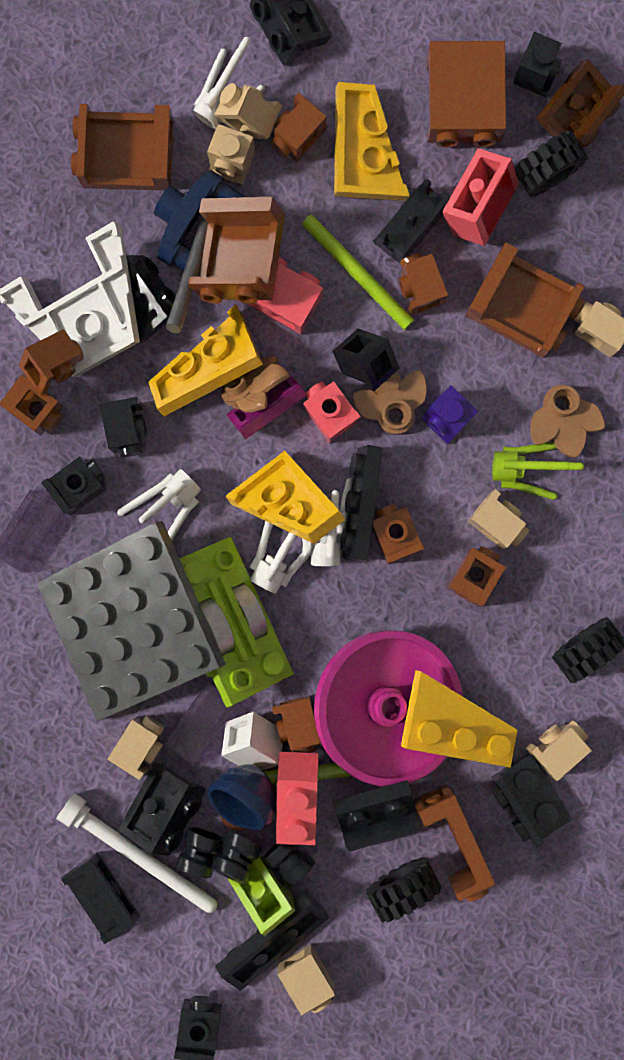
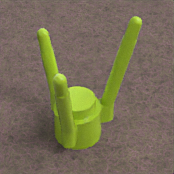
[492,441,585,500]

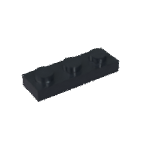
[340,445,383,561]
[215,892,330,991]

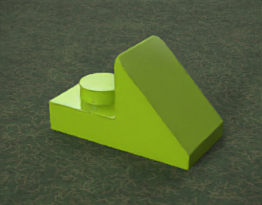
[227,854,295,936]

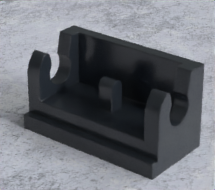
[373,179,451,265]
[61,852,140,944]

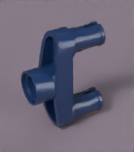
[154,170,247,277]

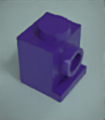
[421,385,478,444]

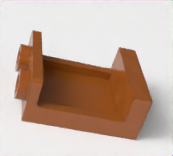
[427,41,506,148]
[71,104,174,191]
[188,197,285,304]
[465,242,585,358]
[413,784,495,902]

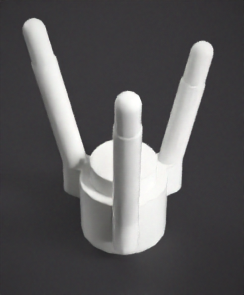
[192,37,265,130]
[117,469,201,541]
[302,478,353,566]
[250,521,310,594]

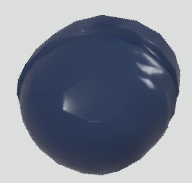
[207,764,277,830]

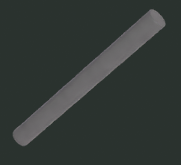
[166,217,208,333]

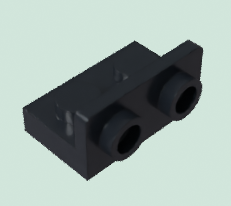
[249,0,332,66]
[126,255,176,344]
[491,753,572,848]
[118,763,206,856]
[333,780,421,852]

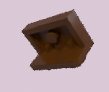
[536,59,624,148]

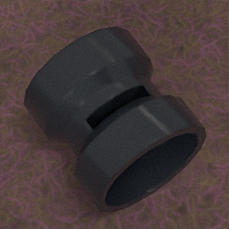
[176,827,224,878]
[211,832,262,885]
[262,844,315,889]

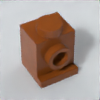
[270,92,327,162]
[398,253,448,316]
[18,329,84,396]
[0,374,64,435]
[372,503,424,564]
[446,546,506,607]
[272,695,321,753]

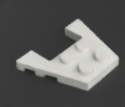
[0,221,140,377]

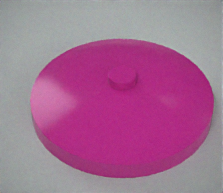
[314,630,463,786]

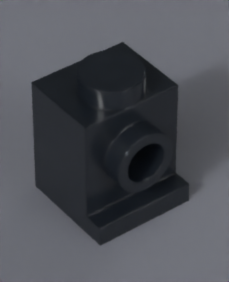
[513,32,563,97]
[332,328,400,391]
[99,396,147,457]
[41,456,107,516]
[174,996,222,1060]

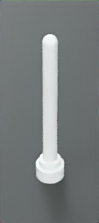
[56,793,218,913]

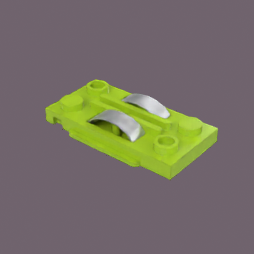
[179,537,294,707]

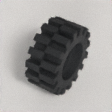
[514,130,588,197]
[552,617,624,683]
[366,858,442,923]

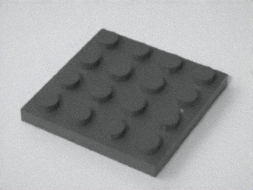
[37,521,226,721]

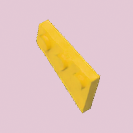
[334,82,410,201]
[148,304,263,416]
[226,451,345,544]
[401,670,518,768]

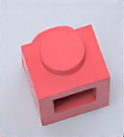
[303,381,361,443]

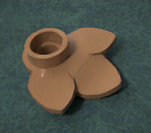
[221,356,290,412]
[353,370,426,435]
[530,385,605,458]

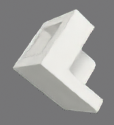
[221,711,283,771]

